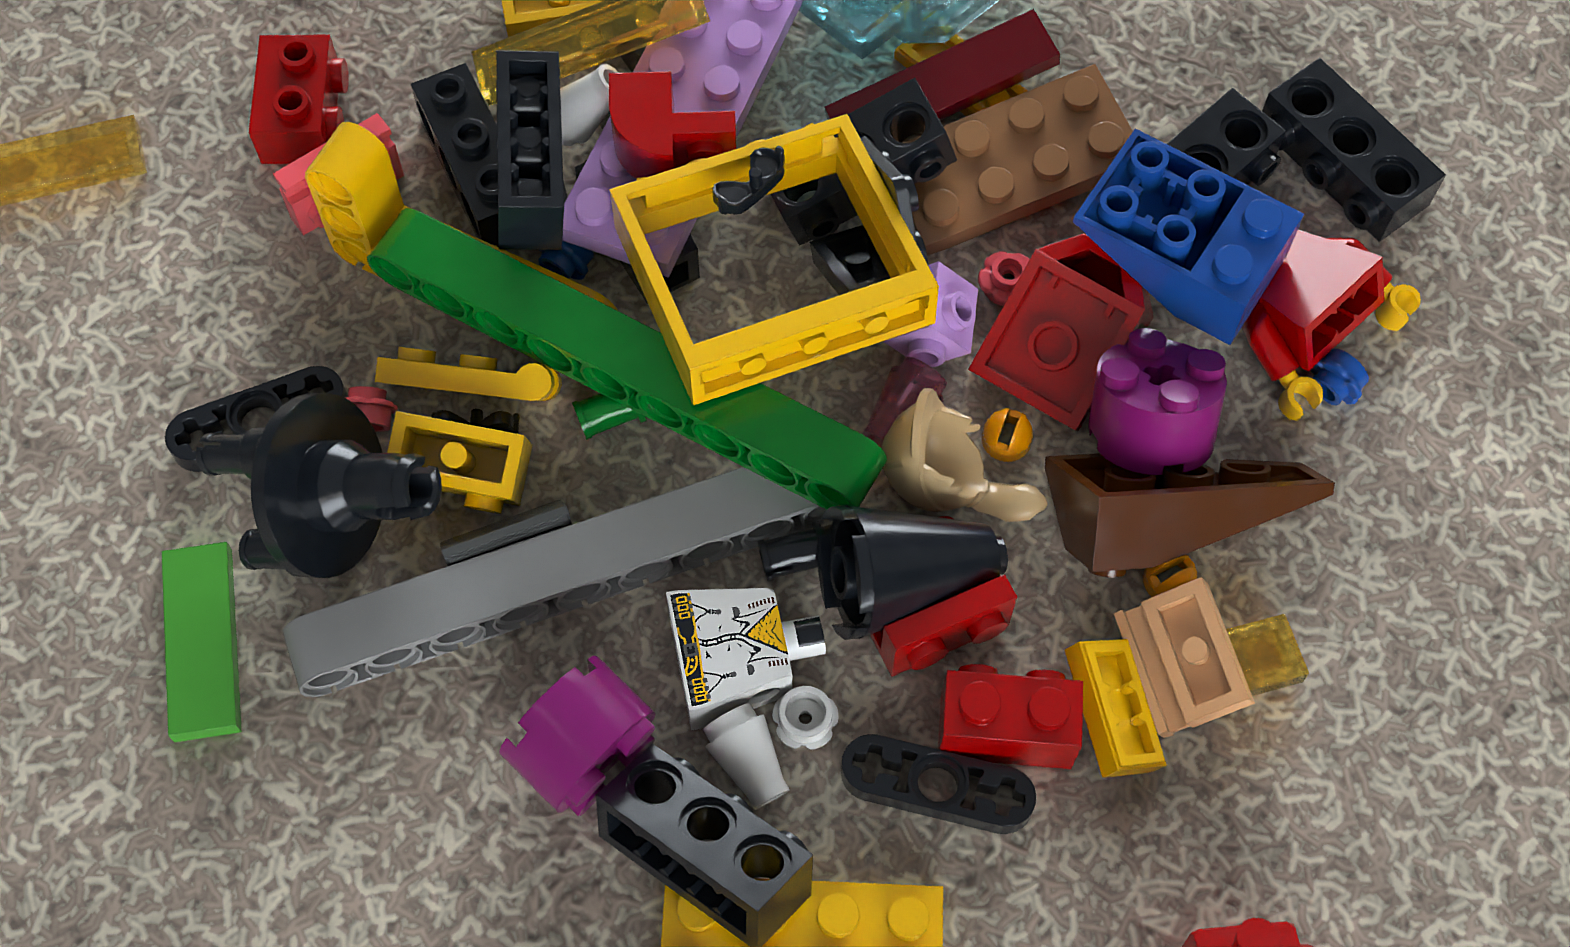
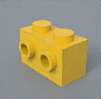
[387,411,533,514]

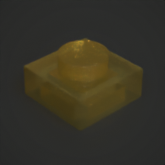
[1226,614,1309,696]

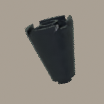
[817,505,1008,640]

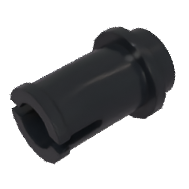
[757,521,832,581]

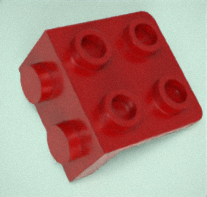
[870,516,1017,677]

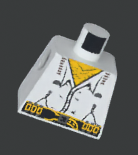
[666,588,826,730]

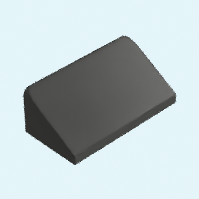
[440,500,572,566]

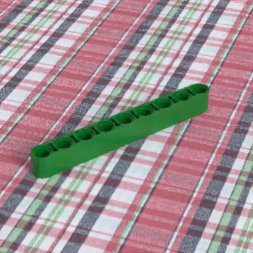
[367,208,887,513]

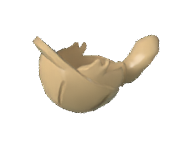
[882,388,1048,522]

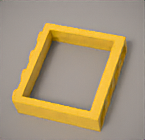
[609,114,939,405]

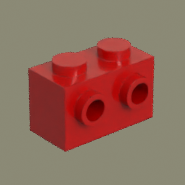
[248,34,349,164]
[938,664,1083,769]

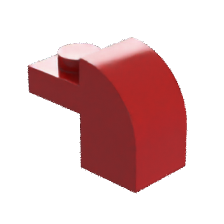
[609,71,737,179]

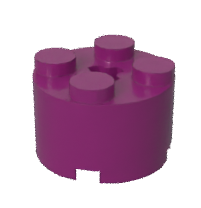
[1088,328,1227,475]
[499,655,656,817]

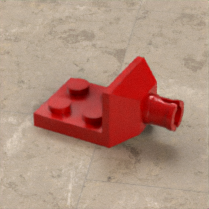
[968,233,1154,431]

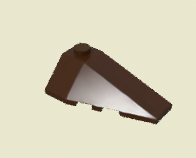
[1045,453,1335,578]

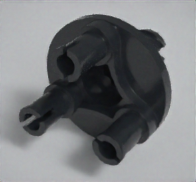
[196,393,442,578]

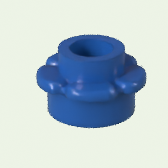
[538,241,594,280]
[1310,348,1369,406]

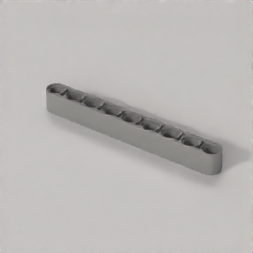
[283,467,833,697]

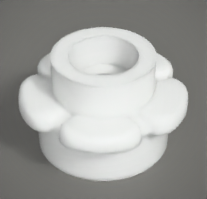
[772,686,839,750]

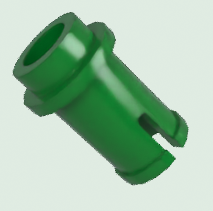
[572,393,647,440]

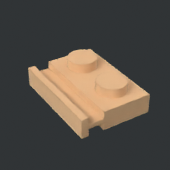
[1113,577,1255,738]

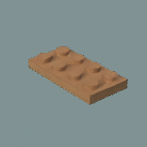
[903,64,1133,256]

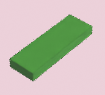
[162,542,242,742]

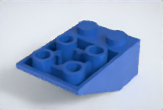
[1073,128,1304,345]

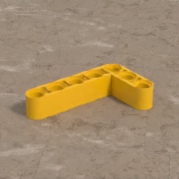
[305,122,618,311]

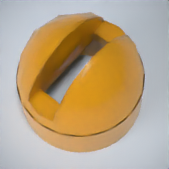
[982,408,1033,462]
[1143,554,1198,597]

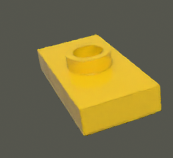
[1065,639,1167,778]

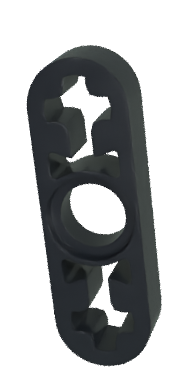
[165,366,348,472]
[841,734,1036,834]

